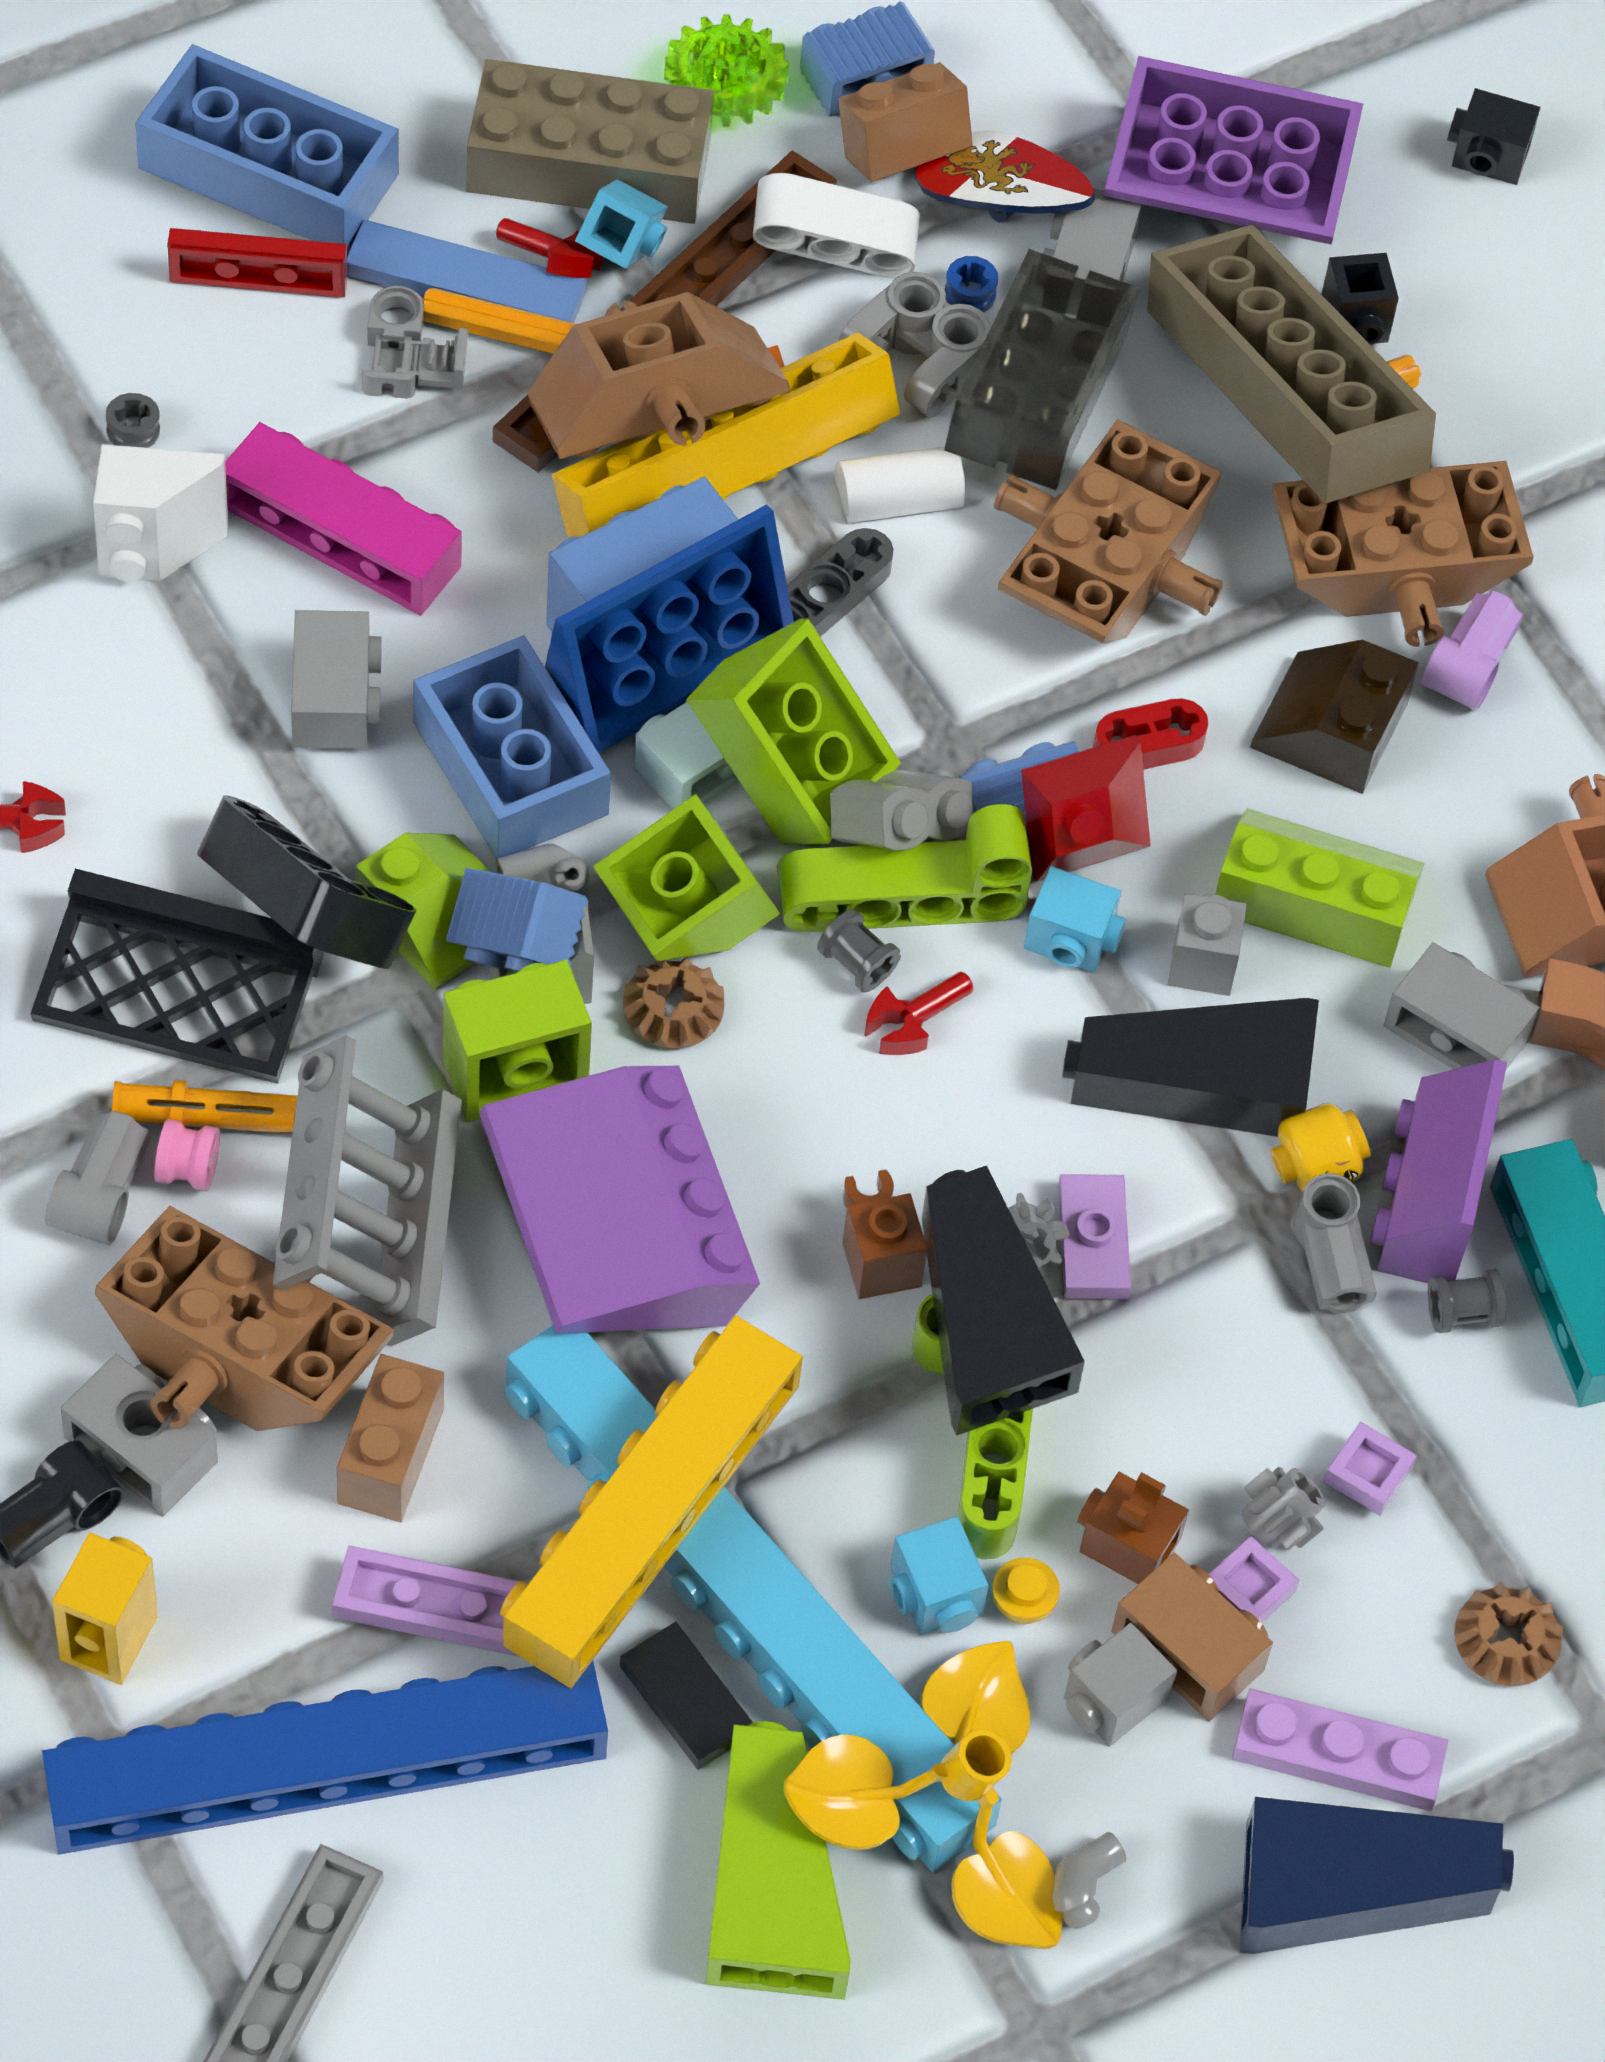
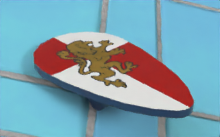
[915,130,1095,223]

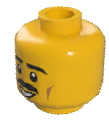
[1270,1102,1371,1192]

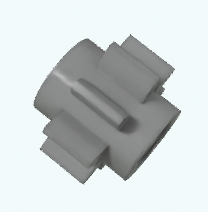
[1008,1193,1070,1268]
[1242,1467,1325,1550]

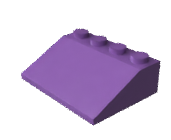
[1103,56,1364,245]
[479,1065,760,1334]

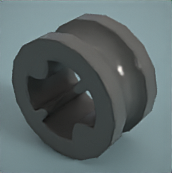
[106,393,160,448]

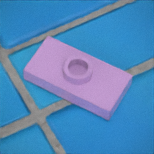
[1058,1174,1131,1299]

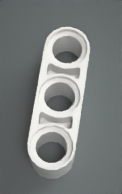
[753,173,920,277]

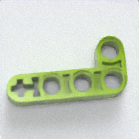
[777,804,1032,932]
[912,1294,1033,1559]

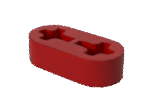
[1093,698,1209,770]

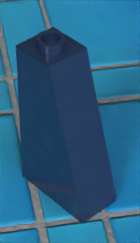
[1239,1797,1514,1954]

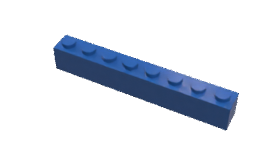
[42,1661,608,1855]

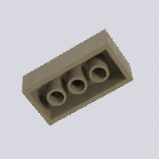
[466,59,714,224]

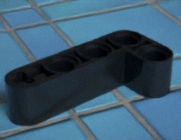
[197,795,416,969]

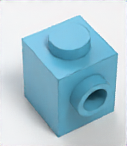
[575,179,668,269]
[1024,866,1126,973]
[890,1516,989,1635]

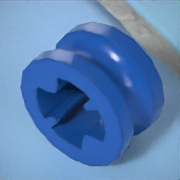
[944,256,998,313]

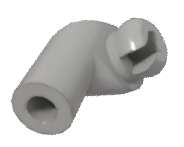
[495,843,589,893]
[1052,1832,1126,1929]

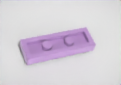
[332,1545,529,1657]
[1232,1688,1448,1811]

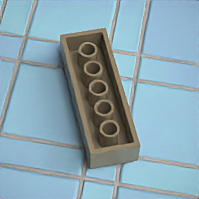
[1147,224,1436,504]

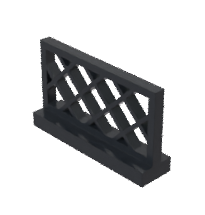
[30,868,324,1084]

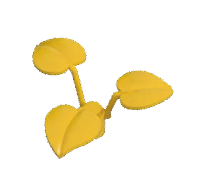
[784,1641,1063,1949]

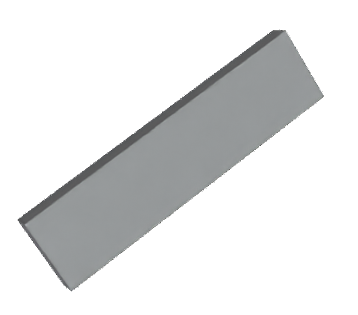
[203,1843,383,2062]

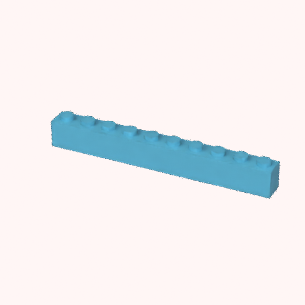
[504,1325,1002,1874]

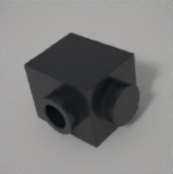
[1447,88,1541,185]
[1321,252,1399,345]

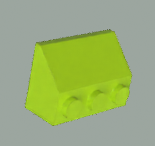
[686,618,901,844]
[1215,808,1425,968]

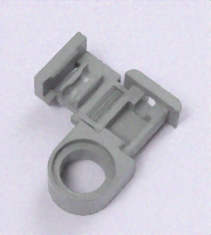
[362,286,468,399]

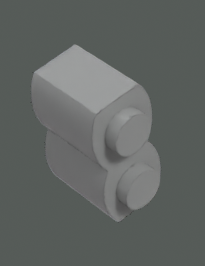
[830,770,973,851]

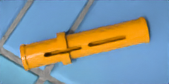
[112,1080,298,1133]

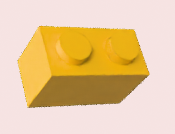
[52,1532,158,1685]

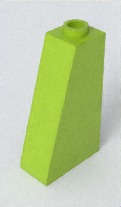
[705,1721,851,2000]

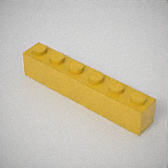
[552,332,901,538]
[500,1315,803,1689]

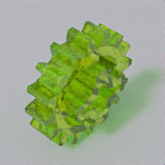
[664,14,789,127]

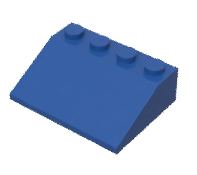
[545,504,794,753]

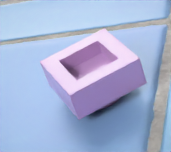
[1323,1421,1417,1516]
[1209,1536,1300,1623]

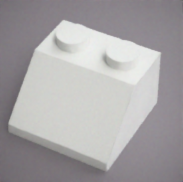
[93,444,228,582]

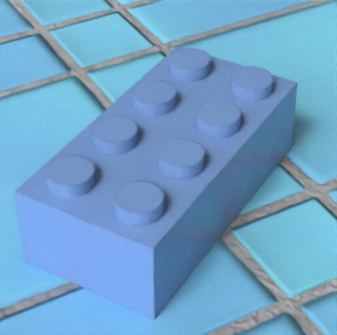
[135,44,399,250]

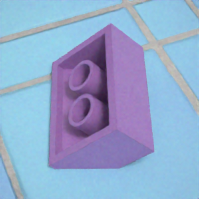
[1370,1059,1507,1283]

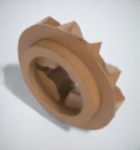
[623,957,725,1048]
[1454,1581,1563,1686]

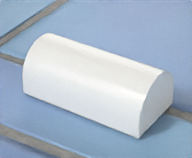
[834,445,965,524]

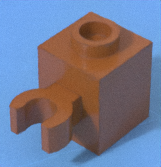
[842,1169,928,1299]
[1077,1471,1189,1584]

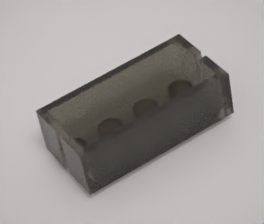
[944,249,1140,490]

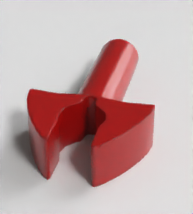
[496,218,603,278]
[0,781,66,853]
[864,971,974,1055]

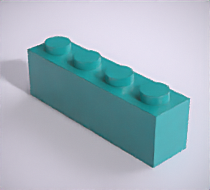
[1490,1139,1605,1407]

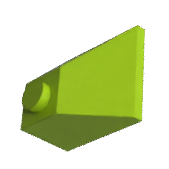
[356,832,490,990]

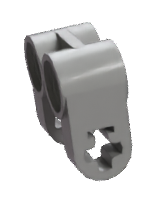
[838,272,991,418]

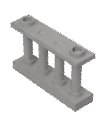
[273,1035,462,1346]

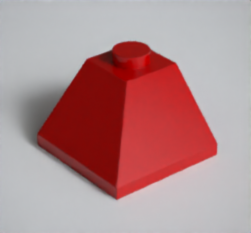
[1021,735,1151,882]

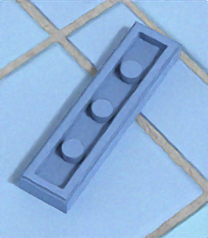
[347,219,587,323]

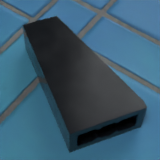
[1062,998,1319,1137]
[922,1165,1085,1436]

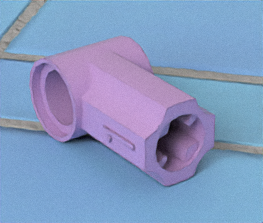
[1421,590,1523,711]

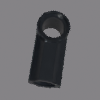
[0,1440,124,1569]

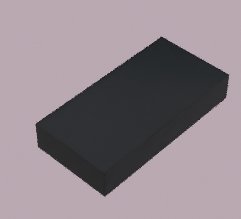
[619,1622,753,1770]

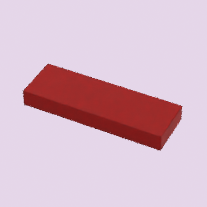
[167,228,347,298]

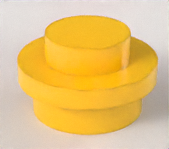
[992,1557,1060,1624]

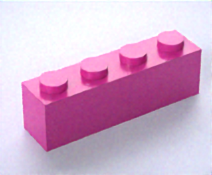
[225,422,462,616]

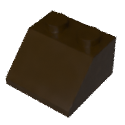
[1250,639,1419,794]

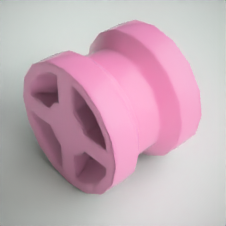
[154,1119,220,1192]

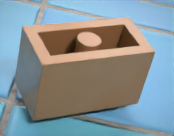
[838,62,973,182]
[337,1353,444,1523]
[1111,1552,1273,1722]

